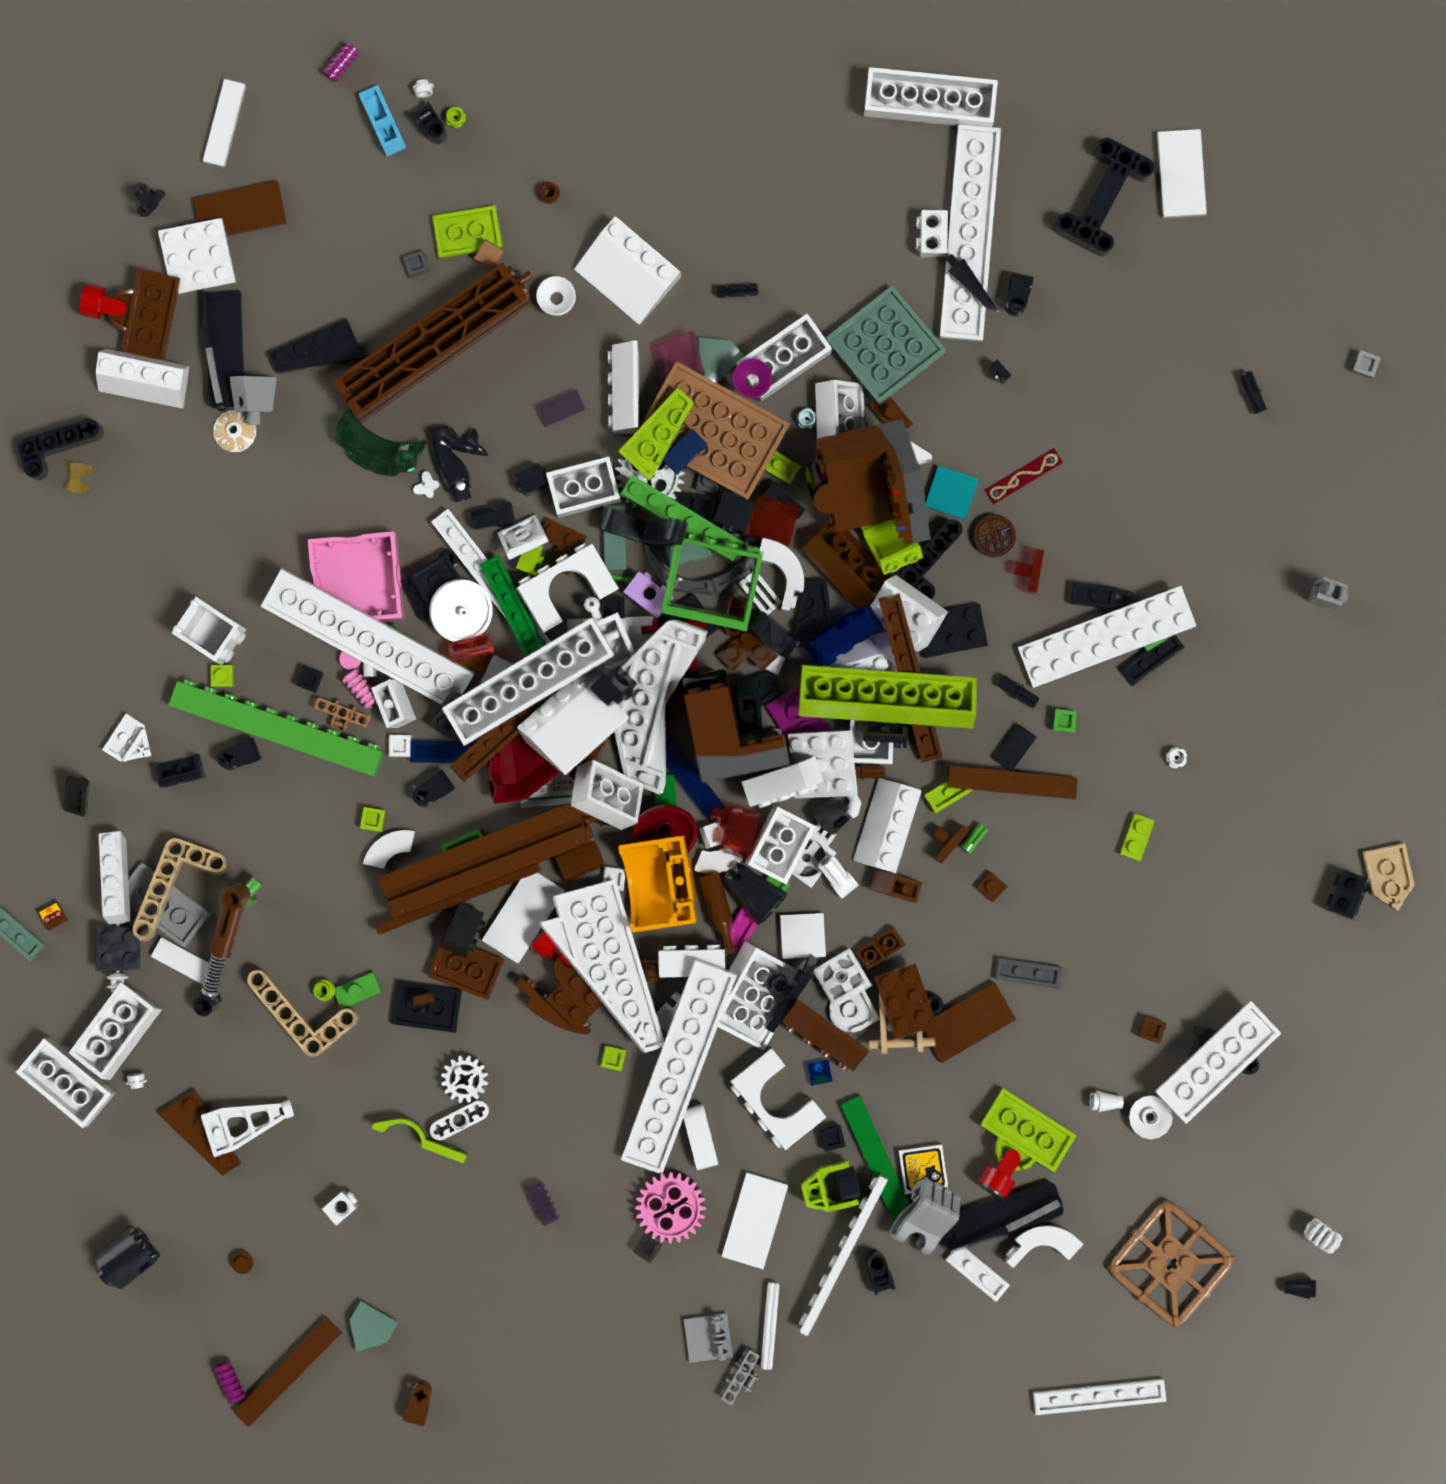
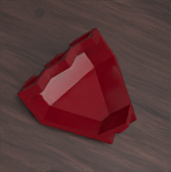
[481,733,561,804]

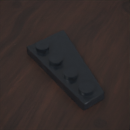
[268,318,364,374]

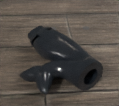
[430,427,488,503]

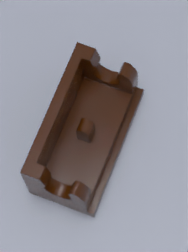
[555,841,607,883]

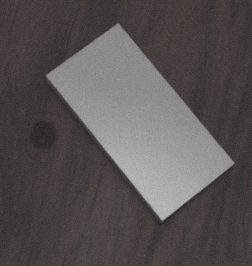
[128,861,212,948]

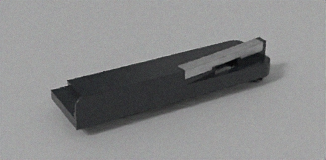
[203,290,245,411]
[945,1182,1064,1253]

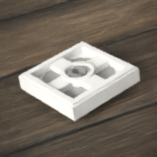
[813,948,872,1008]

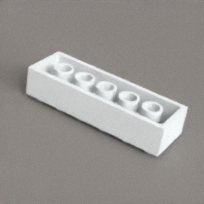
[864,67,998,127]

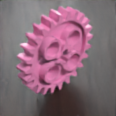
[635,1172,706,1244]

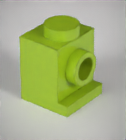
[516,545,545,577]

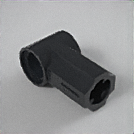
[471,502,516,530]

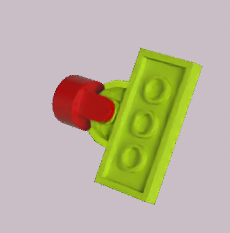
[978,1088,1077,1200]

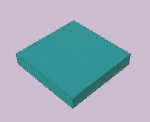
[925,465,979,520]

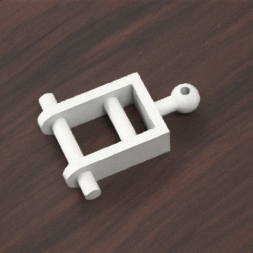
[584,597,635,681]

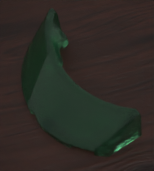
[334,410,427,476]

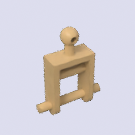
[869,968,935,1054]

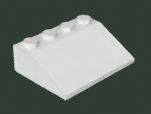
[574,216,681,325]
[517,674,629,775]
[718,941,798,1050]

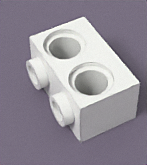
[916,210,948,258]

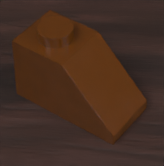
[870,869,922,903]

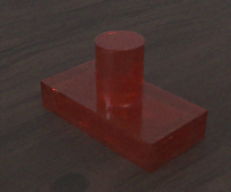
[1014,549,1044,595]

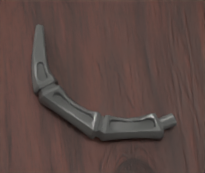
[644,545,754,595]

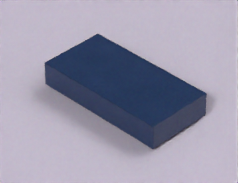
[663,428,708,475]

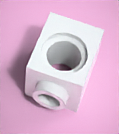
[322,1190,358,1225]

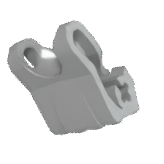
[890,1178,961,1255]

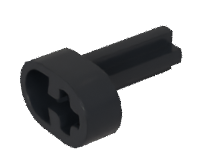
[756,480,806,520]

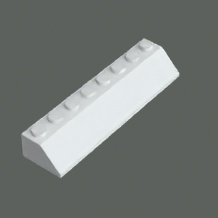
[442,618,615,746]

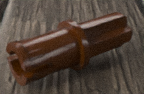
[855,764,885,781]

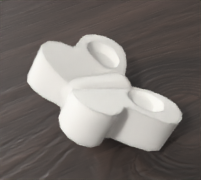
[413,471,440,498]

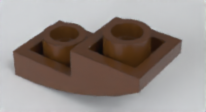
[856,927,906,970]

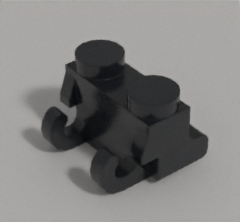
[134,183,166,217]

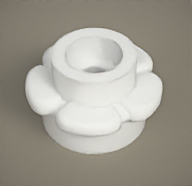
[413,79,434,98]
[1166,747,1187,768]
[125,1073,147,1089]

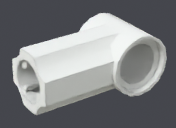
[817,854,859,899]

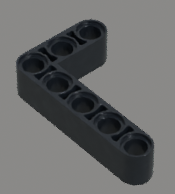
[599,508,688,547]

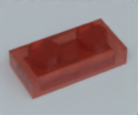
[448,633,495,663]

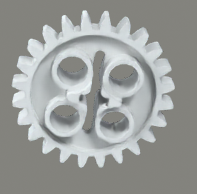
[615,459,685,510]

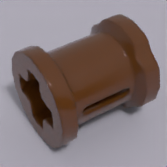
[640,959,660,982]

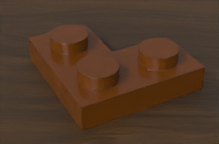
[543,518,587,576]
[718,626,778,671]

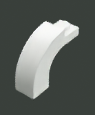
[760,538,804,613]
[1005,1224,1083,1268]

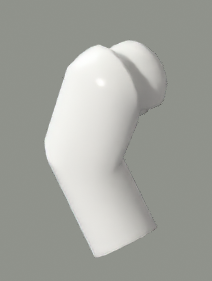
[846,795,861,819]

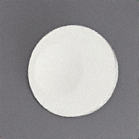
[429,579,493,642]

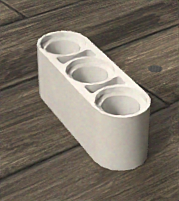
[684,1104,718,1170]

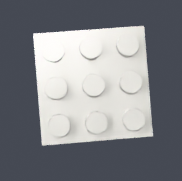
[158,218,236,294]
[788,730,858,798]

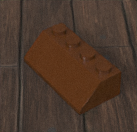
[801,524,892,612]
[782,1000,869,1072]

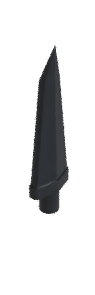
[946,254,999,312]

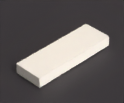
[151,937,210,984]
[945,1248,1010,1302]

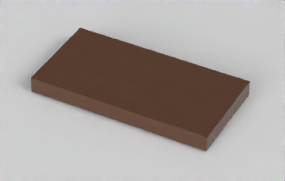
[193,180,287,236]
[923,982,1016,1063]

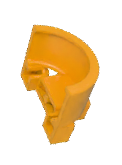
[619,836,698,932]

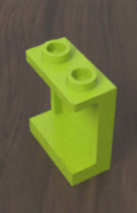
[861,520,923,575]

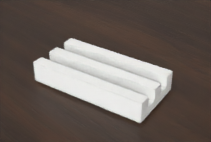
[738,571,782,614]

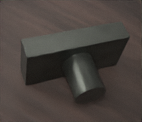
[64,776,90,817]

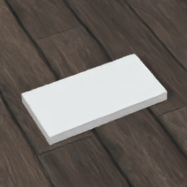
[1157,129,1207,218]
[482,873,565,964]
[722,1172,788,1269]

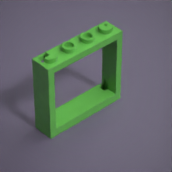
[661,532,764,631]

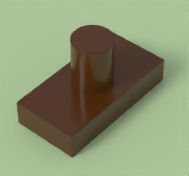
[869,397,913,430]
[932,825,970,864]

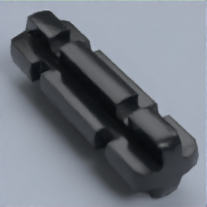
[716,283,758,298]

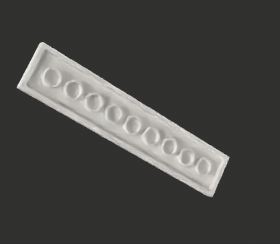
[939,124,1001,342]
[261,568,474,704]
[621,959,737,1174]

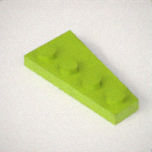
[618,388,694,482]

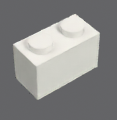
[371,679,416,728]

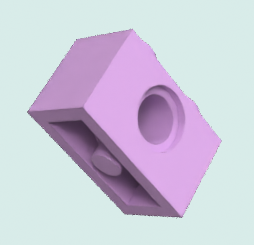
[623,572,674,620]

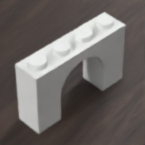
[516,543,619,633]
[730,1048,826,1150]

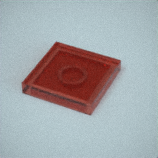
[748,495,800,546]

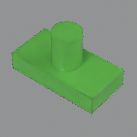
[234,876,262,907]
[335,972,382,1009]

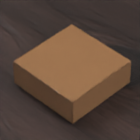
[474,239,504,269]

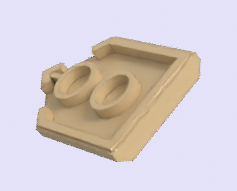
[1362,843,1415,911]

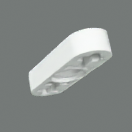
[430,1100,489,1140]

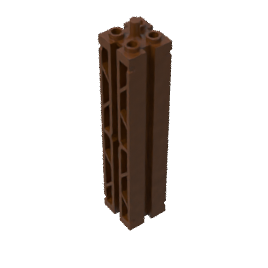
[331,262,533,423]
[378,802,600,918]

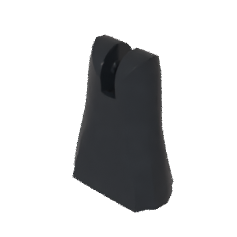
[722,862,788,926]

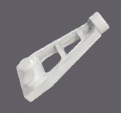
[201,1100,294,1157]

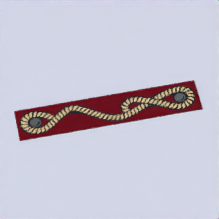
[985,448,1063,505]

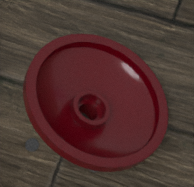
[632,805,698,861]

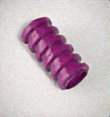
[323,42,360,82]
[213,1361,246,1404]

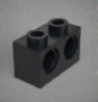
[1326,869,1370,921]

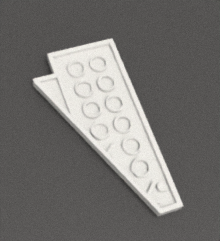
[540,879,664,1053]

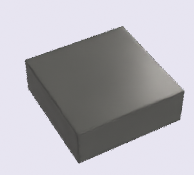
[402,250,430,279]

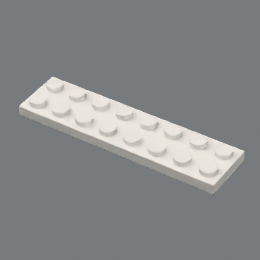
[1018,586,1196,688]

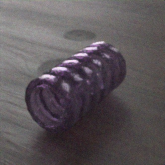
[527,1183,560,1226]

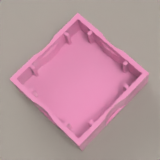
[308,531,405,622]

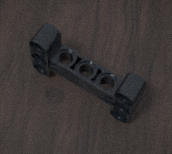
[1054,137,1154,256]

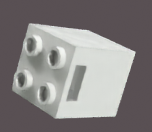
[172,597,246,665]

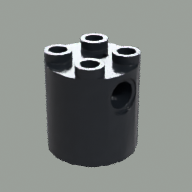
[95,1226,161,1289]

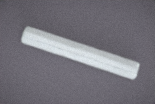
[761,1282,779,1370]

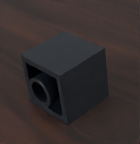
[713,491,755,536]

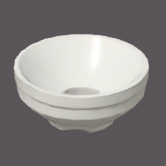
[536,276,576,316]

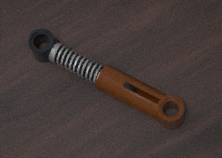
[192,883,251,1017]

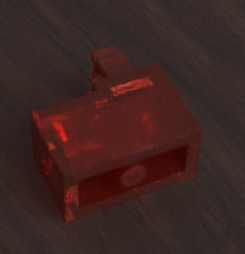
[710,805,761,859]

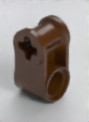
[724,594,747,637]
[403,1381,432,1426]

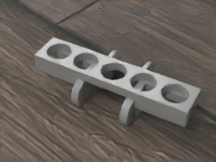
[721,1349,760,1405]

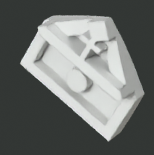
[102,713,151,762]

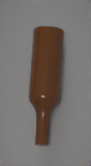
[699,872,735,955]

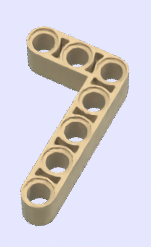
[133,838,228,942]
[247,969,359,1057]

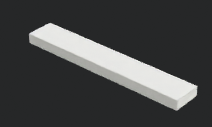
[1033,1378,1166,1415]

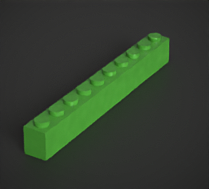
[168,679,384,777]

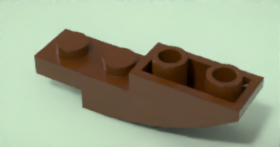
[516,977,592,1035]

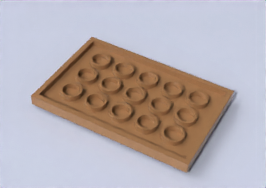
[639,361,790,499]

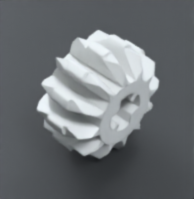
[1303,1218,1343,1254]

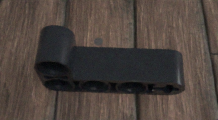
[18,419,104,480]
[899,519,963,600]

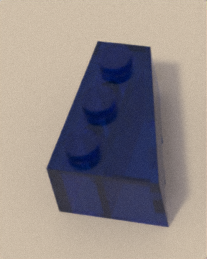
[804,604,883,666]

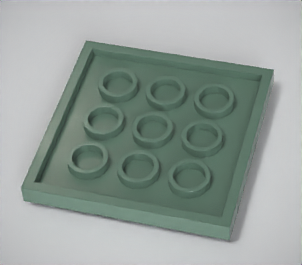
[825,285,946,405]

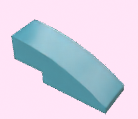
[358,85,406,156]

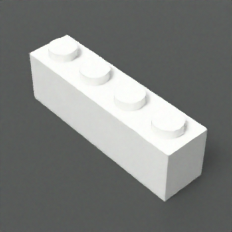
[99,831,131,924]

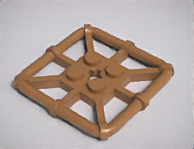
[1108,1200,1235,1327]

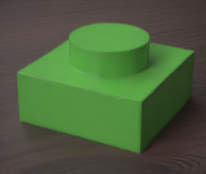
[1052,709,1077,733]

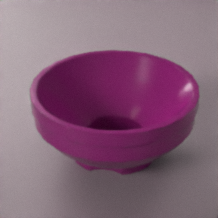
[733,359,772,399]

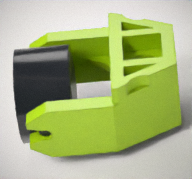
[801,1160,861,1212]

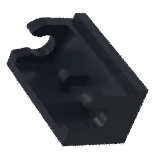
[156,755,206,788]

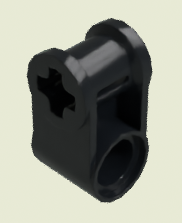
[410,101,447,144]
[1006,272,1034,316]
[217,738,262,770]
[413,770,455,807]
[866,1251,896,1296]

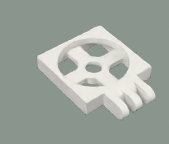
[792,823,837,888]

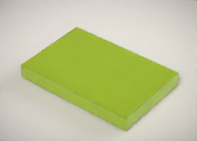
[432,205,503,259]

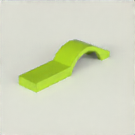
[371,1117,468,1164]

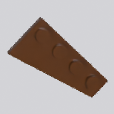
[158,1090,242,1176]

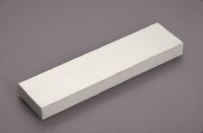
[203,79,246,168]

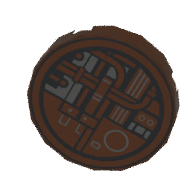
[973,514,1016,558]

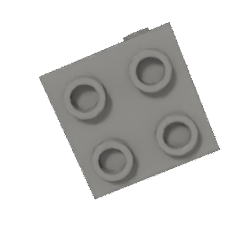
[684,1313,733,1363]

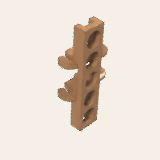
[314,697,372,732]

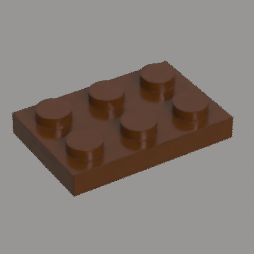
[428,936,505,1000]
[874,963,937,1040]

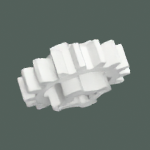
[441,1055,489,1103]

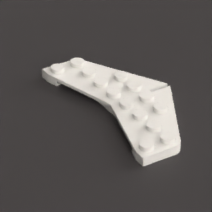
[614,619,707,794]

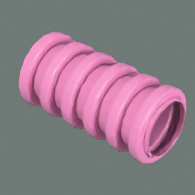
[342,669,377,709]

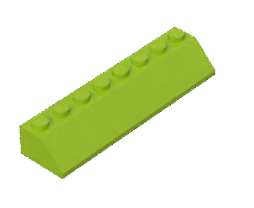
[799,665,977,729]

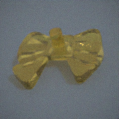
[66,463,94,493]

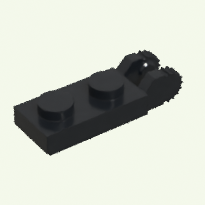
[1071,582,1133,610]

